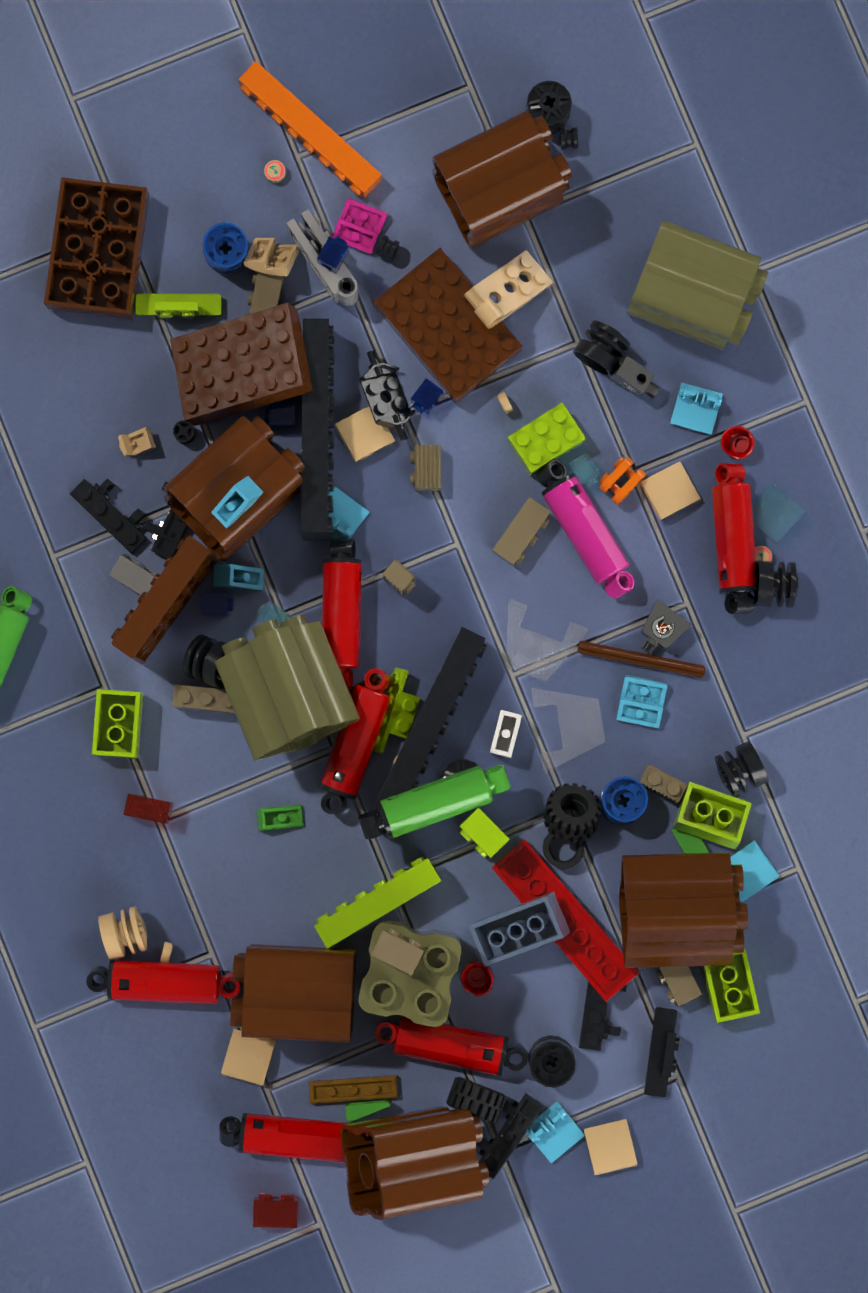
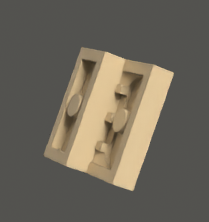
[243,238,299,276]
[334,407,395,463]
[640,462,701,520]
[221,1029,276,1086]
[584,1119,637,1176]

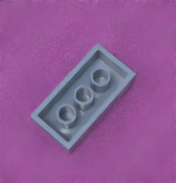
[469,891,570,967]

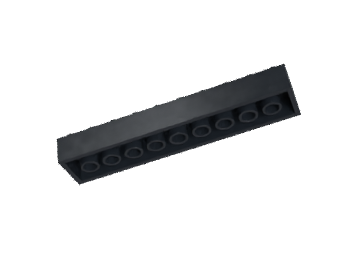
[301,319,335,540]
[371,627,487,835]

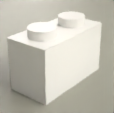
[489,710,522,758]

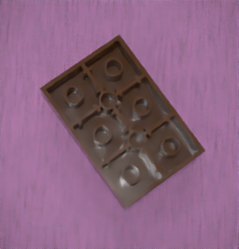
[44,177,150,319]
[374,248,522,404]
[170,303,313,426]
[111,535,219,665]

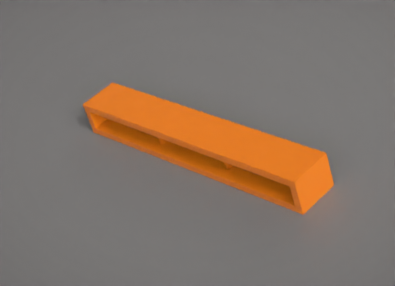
[238,61,382,198]

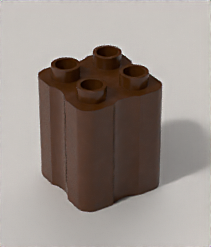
[432,110,572,249]
[164,416,305,563]
[619,852,748,968]
[230,944,357,1042]
[340,1106,489,1220]

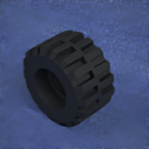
[543,783,601,843]
[446,1077,507,1123]

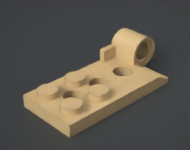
[464,250,554,329]

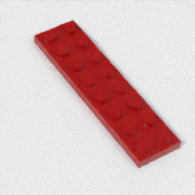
[492,839,639,1002]

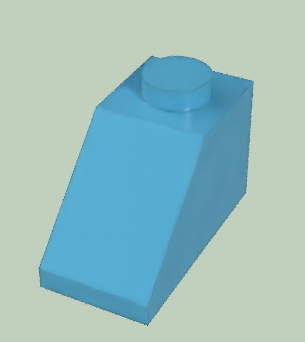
[211,476,263,529]
[213,564,264,591]

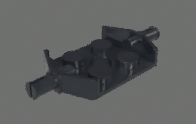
[359,350,416,441]

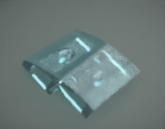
[752,484,805,544]

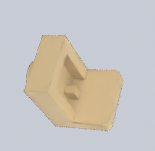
[118,427,156,456]

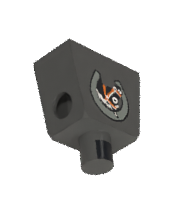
[607,356,660,398]
[641,600,691,655]

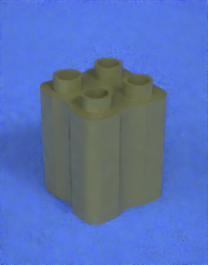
[627,220,769,351]
[215,615,360,761]
[358,919,461,1027]

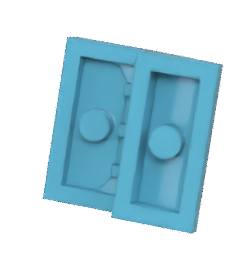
[616,675,668,728]
[730,840,780,902]

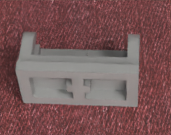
[109,554,158,595]

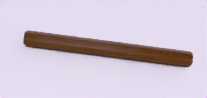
[577,641,705,678]

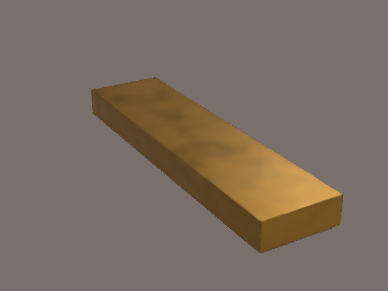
[309,1075,398,1104]

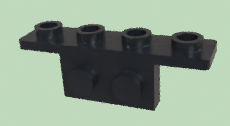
[644,1007,680,1097]

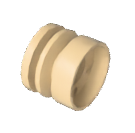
[98,906,148,960]

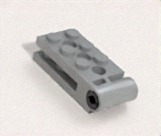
[286,209,359,306]

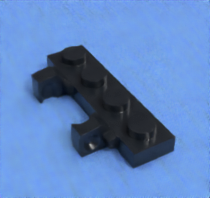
[70,478,146,554]
[143,481,187,559]
[579,981,627,1051]
[476,1093,544,1179]

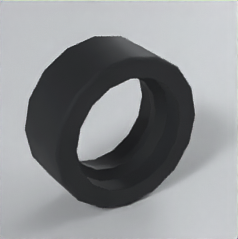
[543,833,585,869]

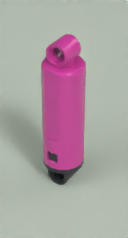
[537,460,634,599]

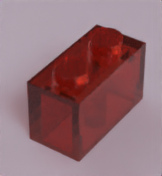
[123,794,173,824]
[253,1193,299,1228]

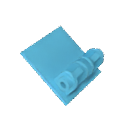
[670,382,723,435]
[329,486,370,539]
[526,1101,585,1163]

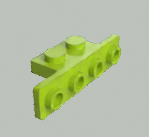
[135,294,222,318]
[373,668,420,754]

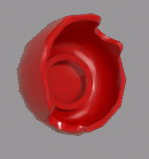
[720,426,755,459]
[460,961,494,997]

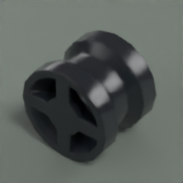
[559,127,578,150]
[375,235,400,261]
[173,420,196,444]

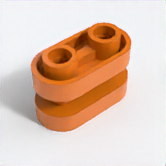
[598,457,647,505]

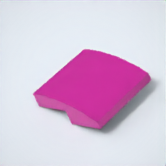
[332,198,388,254]

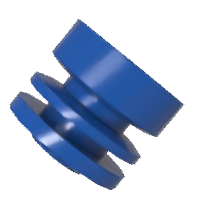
[203,222,248,274]
[599,776,648,825]

